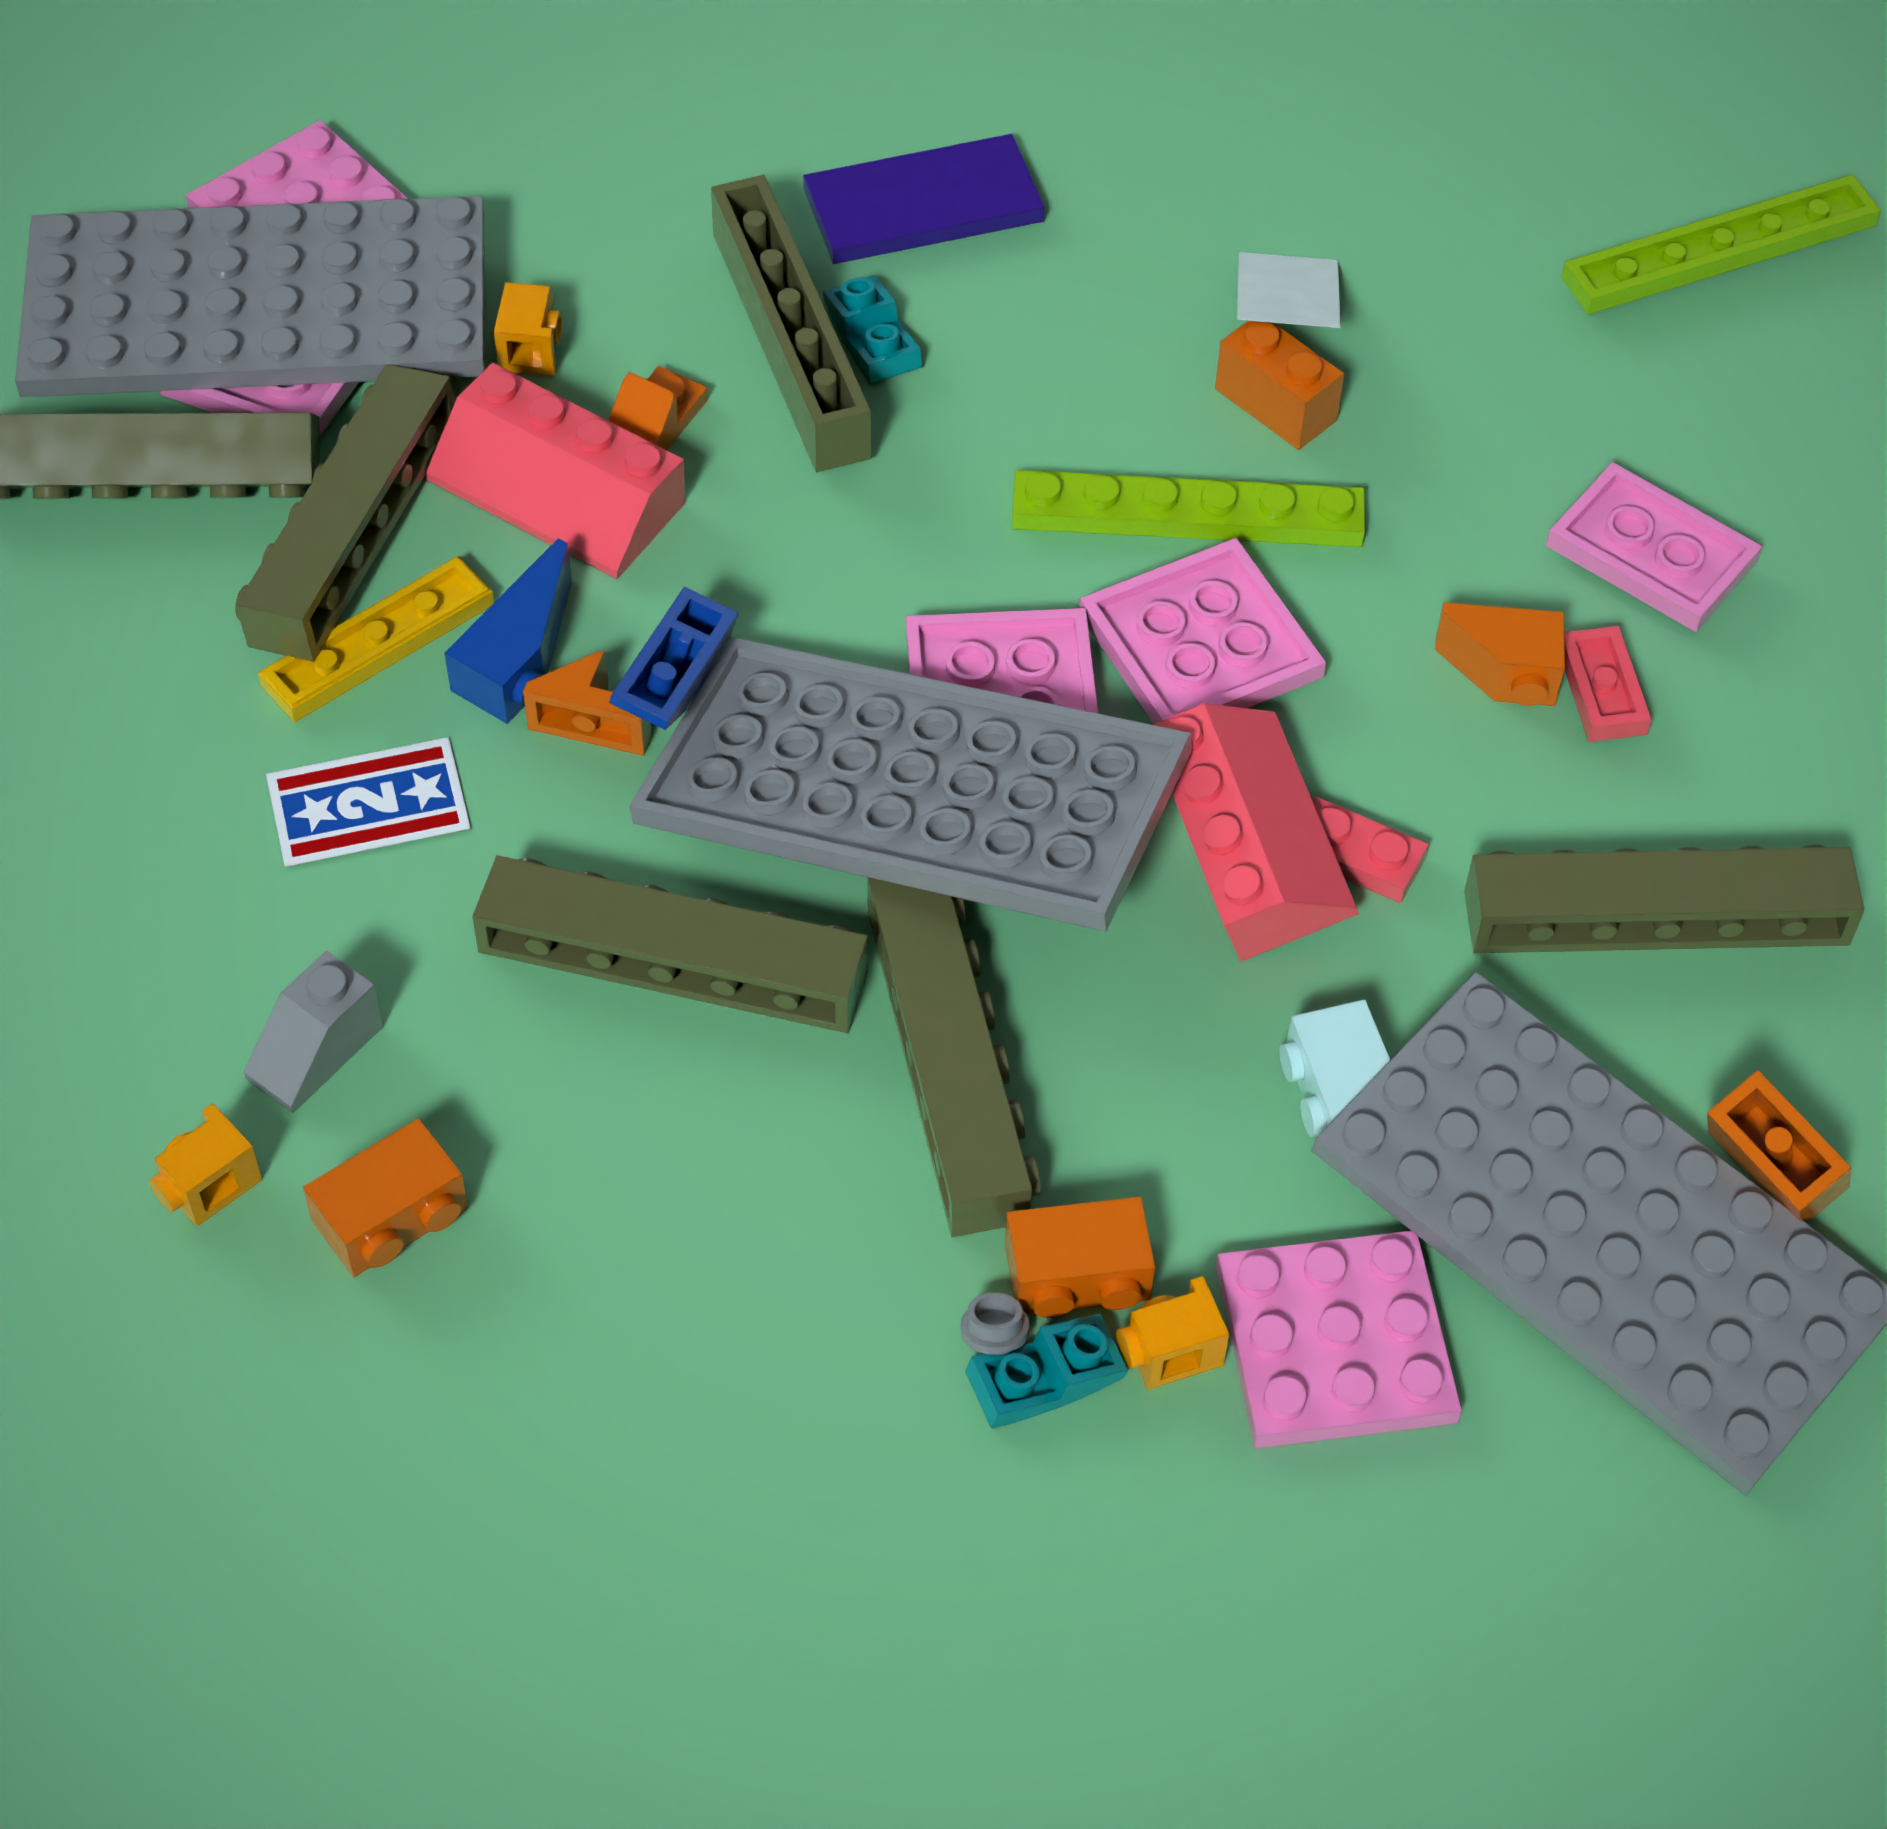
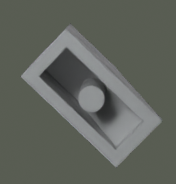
[244,950,383,1113]

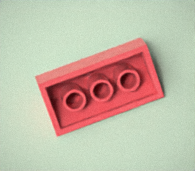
[426,362,685,579]
[1153,703,1359,962]

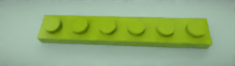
[1561,174,1881,315]
[1012,470,1365,547]

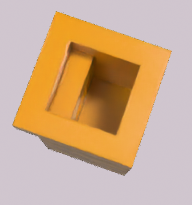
[494,282,562,376]
[148,1103,262,1227]
[1116,1276,1229,1390]

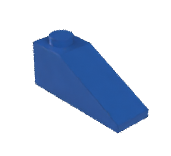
[444,538,572,724]
[609,587,739,730]

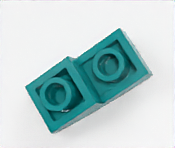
[823,275,922,384]
[965,1313,1128,1429]

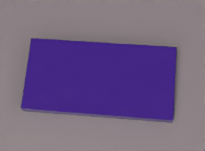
[803,134,1045,264]

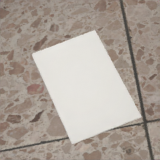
[1237,252,1341,328]

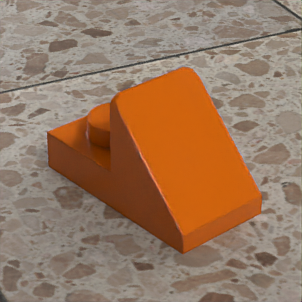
[608,365,708,450]
[523,651,652,756]

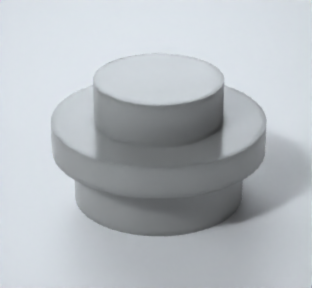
[961,1292,1029,1355]

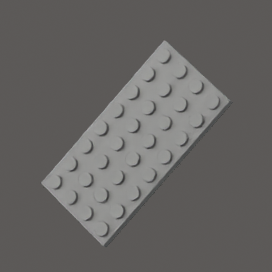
[15,196,485,397]
[629,637,1192,932]
[1311,972,1887,1496]

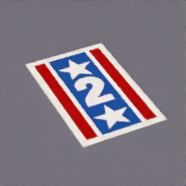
[266,737,471,867]

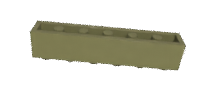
[711,175,871,472]
[235,364,455,662]
[0,413,320,499]
[1464,845,1865,953]
[472,855,868,1034]
[868,877,1041,1238]

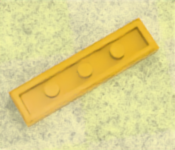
[258,556,494,723]

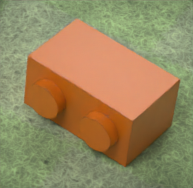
[1215,321,1345,450]
[1707,1070,1852,1223]
[303,1118,468,1278]
[1005,1196,1155,1318]

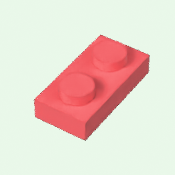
[1564,626,1652,742]
[1313,796,1429,903]

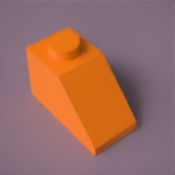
[1435,602,1565,706]

